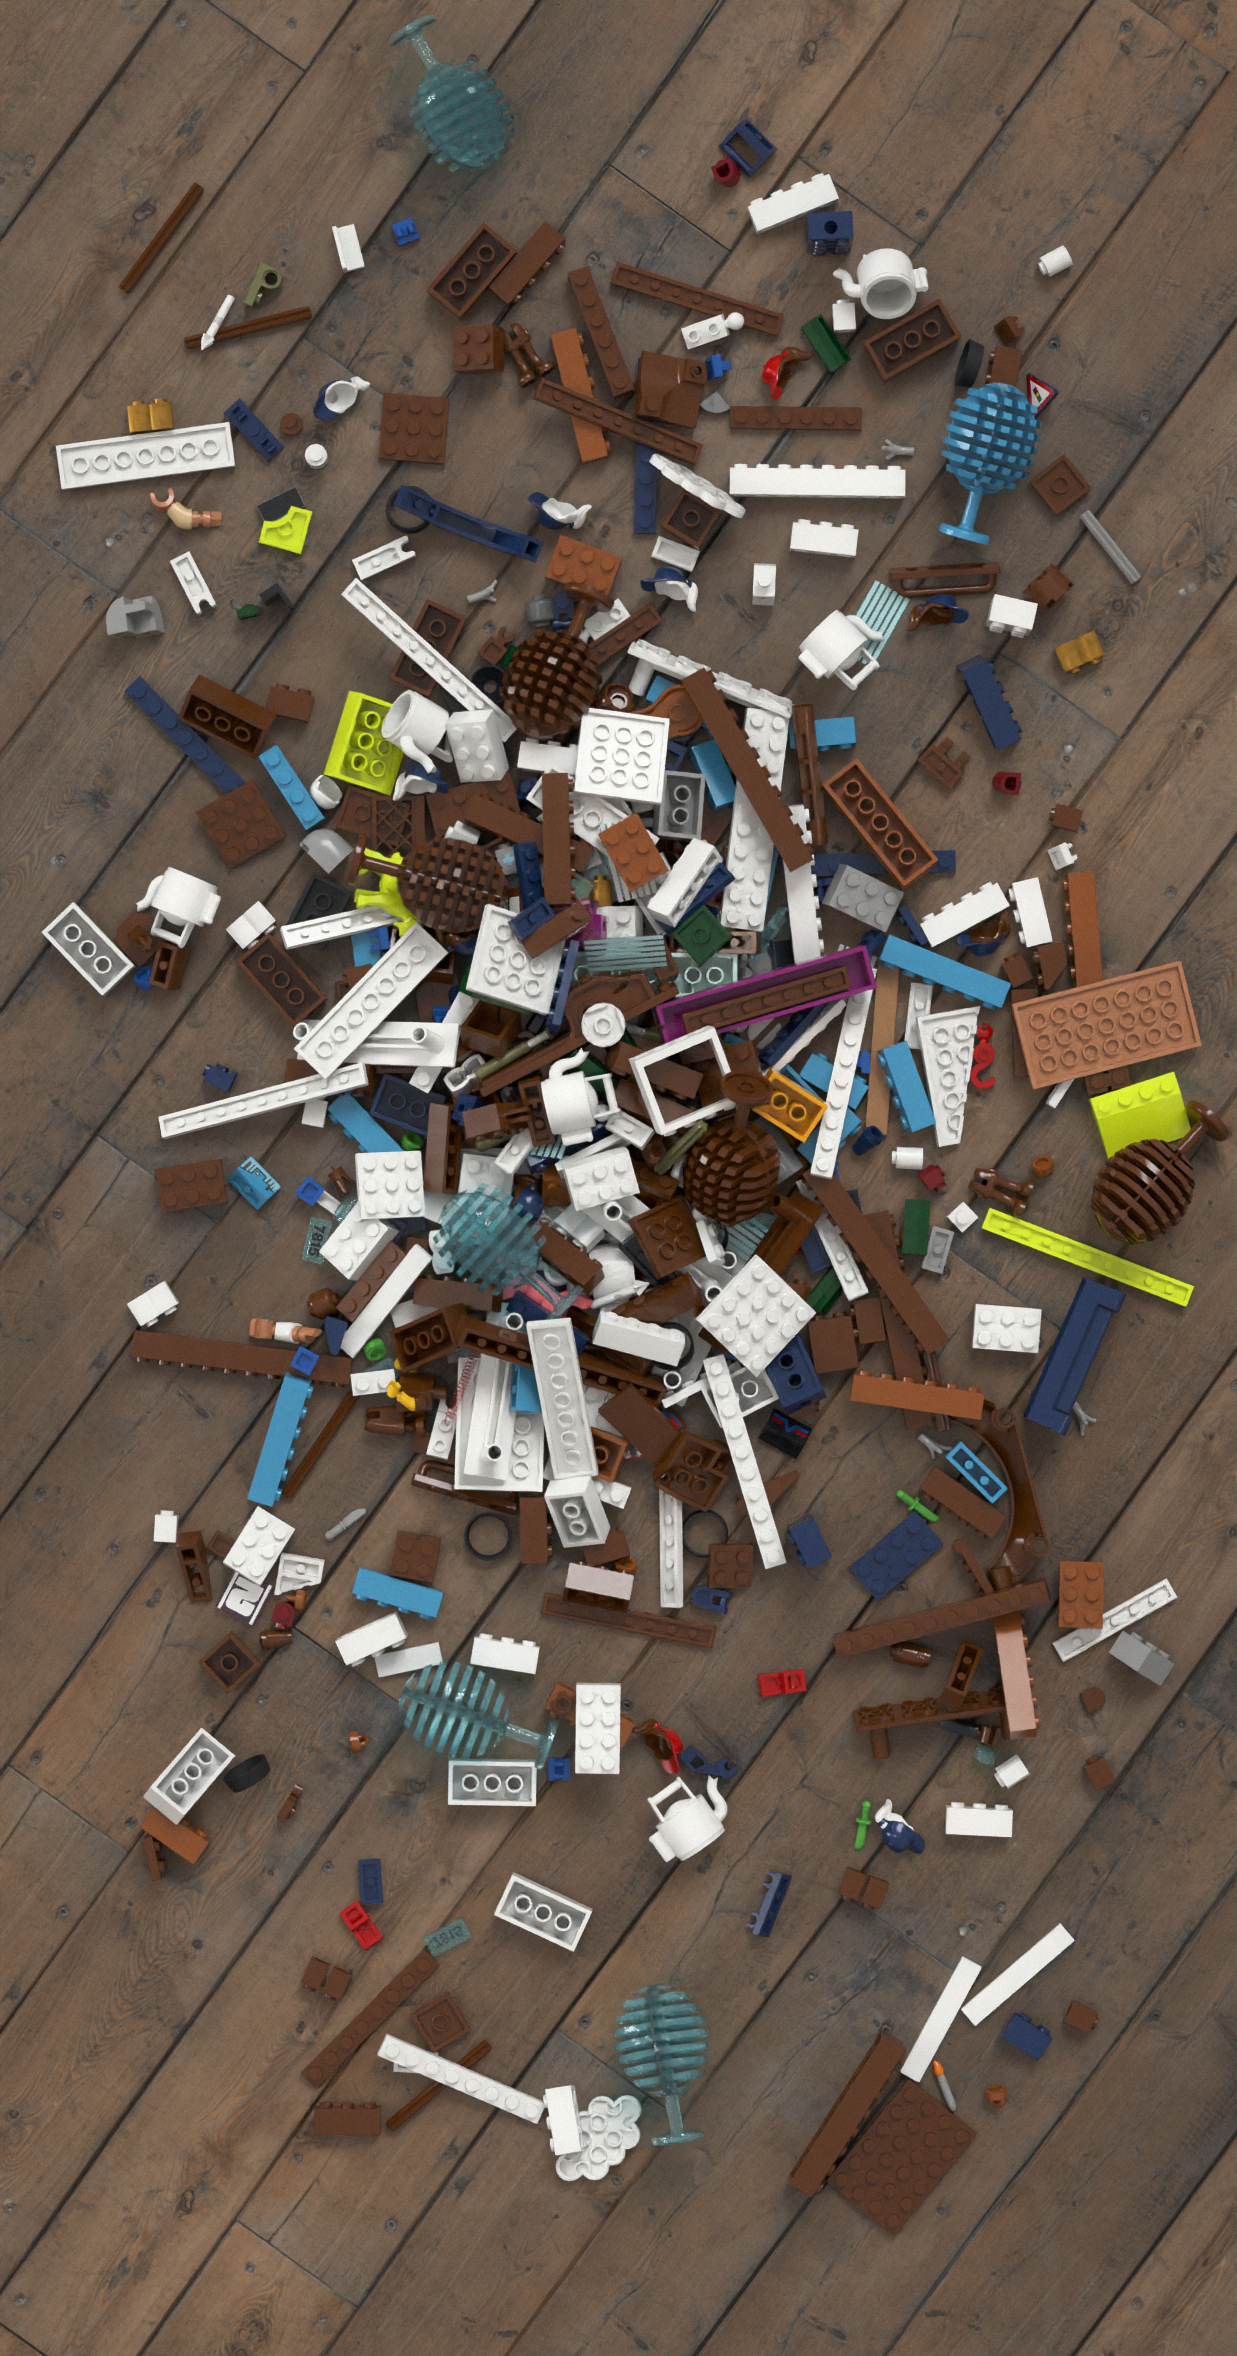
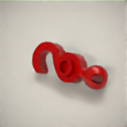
[970,1023,995,1089]

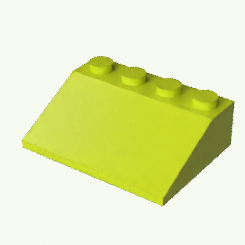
[323,691,404,796]
[1089,1072,1191,1159]

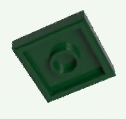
[671,905,733,967]

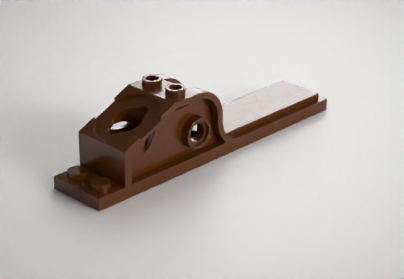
[479,970,679,1097]

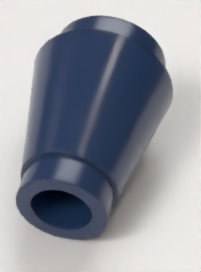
[852,1126,883,1156]

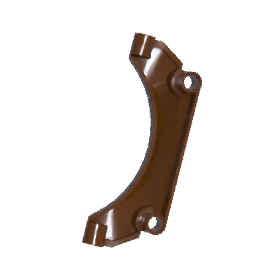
[949,1399,1049,1590]

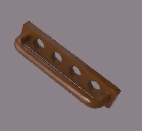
[890,562,1000,597]
[411,1460,518,1516]

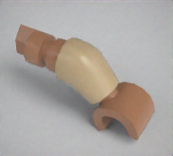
[150,488,222,530]

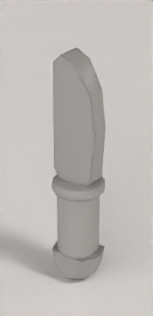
[325,1508,368,1541]

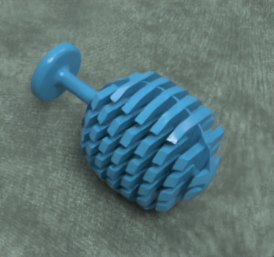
[938,382,1043,545]

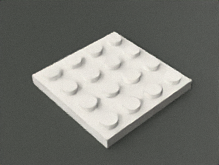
[573,708,670,805]
[466,904,565,1015]
[696,1254,816,1377]

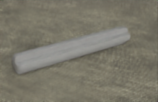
[1080,510,1141,584]

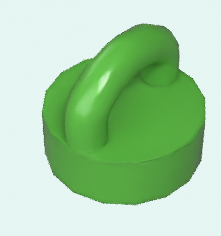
[400,1131,424,1151]
[363,1338,387,1361]

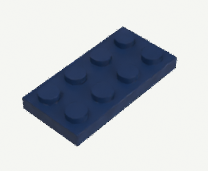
[546,940,580,1036]
[849,1510,944,1601]

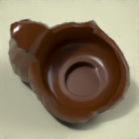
[593,683,635,713]

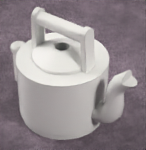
[833,248,929,319]
[799,610,884,690]
[382,689,453,773]
[136,867,221,948]
[541,1047,621,1146]
[566,1232,637,1312]
[647,1775,727,1862]

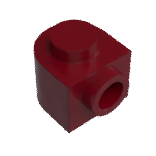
[711,157,741,187]
[992,771,1022,795]
[917,1164,947,1193]
[271,1601,296,1629]

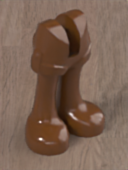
[504,322,555,388]
[968,1168,1035,1219]

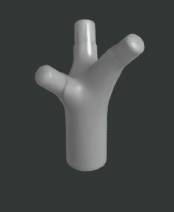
[882,439,914,460]
[467,580,498,604]
[1072,1400,1096,1436]
[917,1432,952,1459]

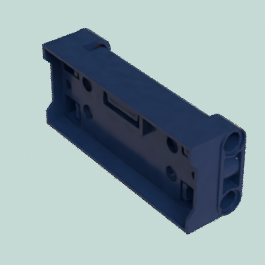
[1023,1278,1127,1436]

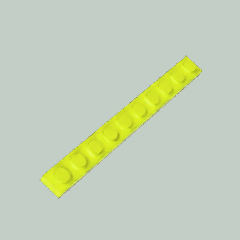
[982,1208,1194,1307]

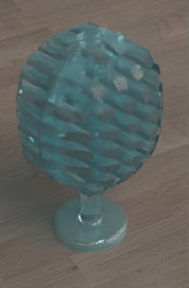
[388,13,515,173]
[433,1183,584,1320]
[399,1662,559,1770]
[615,1983,710,2147]

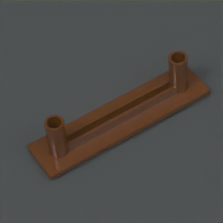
[693,1191,824,1354]
[853,1687,1016,1760]

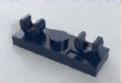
[224,398,284,462]
[747,1871,792,1937]

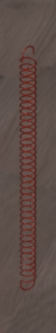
[445,1283,503,1426]

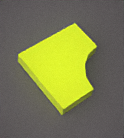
[258,506,312,554]

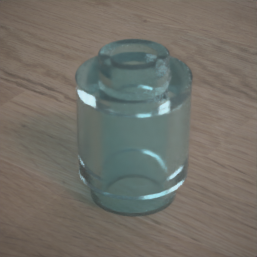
[333,1194,358,1224]

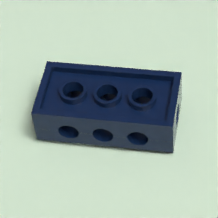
[806,211,854,257]
[766,1332,827,1415]

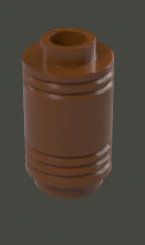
[889,1641,931,1668]

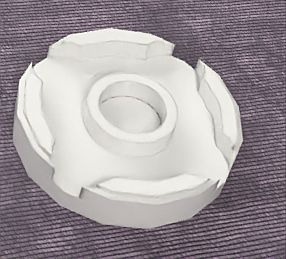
[581,1002,626,1047]

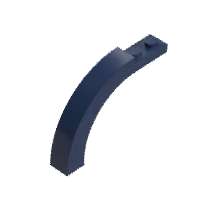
[393,485,544,563]

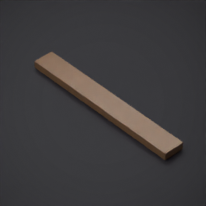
[865,960,899,1135]

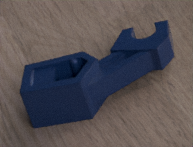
[680,1745,738,1779]

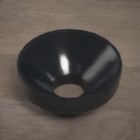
[470,665,506,704]

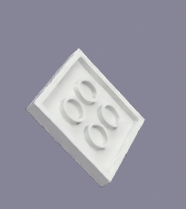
[355,1151,425,1220]

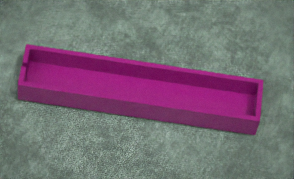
[652,945,877,1045]

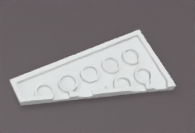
[915,1006,980,1147]

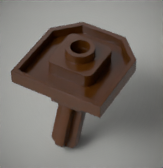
[116,913,167,968]
[640,1123,688,1168]

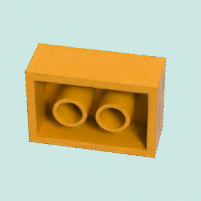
[751,1067,828,1143]

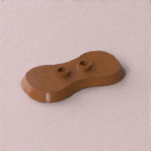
[630,684,704,740]

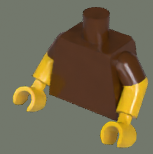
[387,1357,448,1412]

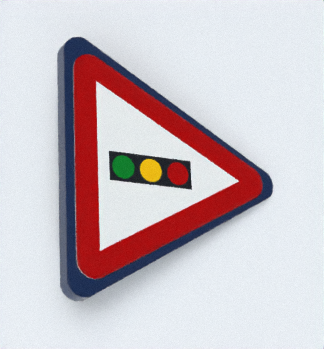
[1027,373,1059,419]

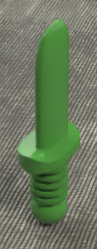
[896,1490,940,1522]
[855,1801,872,1850]

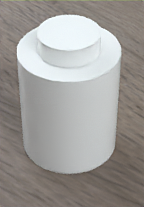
[1038,245,1073,277]
[305,444,328,469]
[891,1147,923,1170]

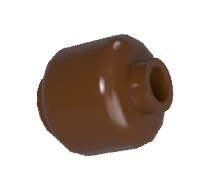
[307,1288,341,1320]

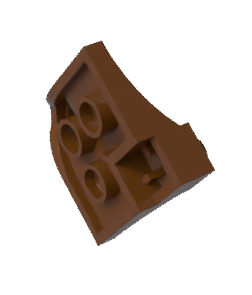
[634,351,707,429]
[652,1430,733,1512]

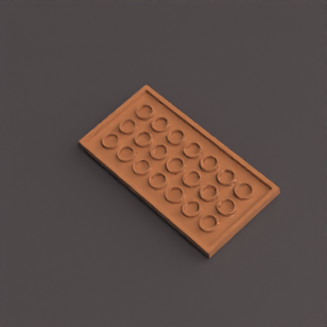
[1011,960,1202,1089]

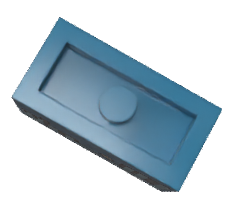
[227,1156,281,1210]

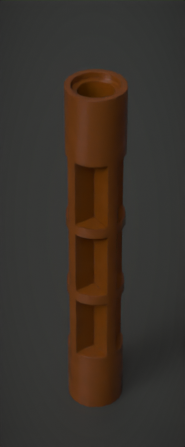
[791,704,828,846]

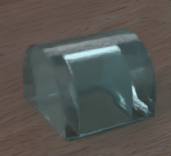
[971,1742,999,1767]

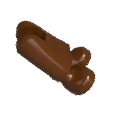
[364,1405,427,1437]

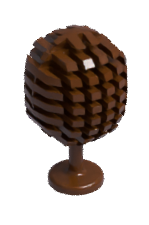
[499,582,614,741]
[346,834,508,935]
[683,1071,780,1228]
[1091,1100,1230,1245]

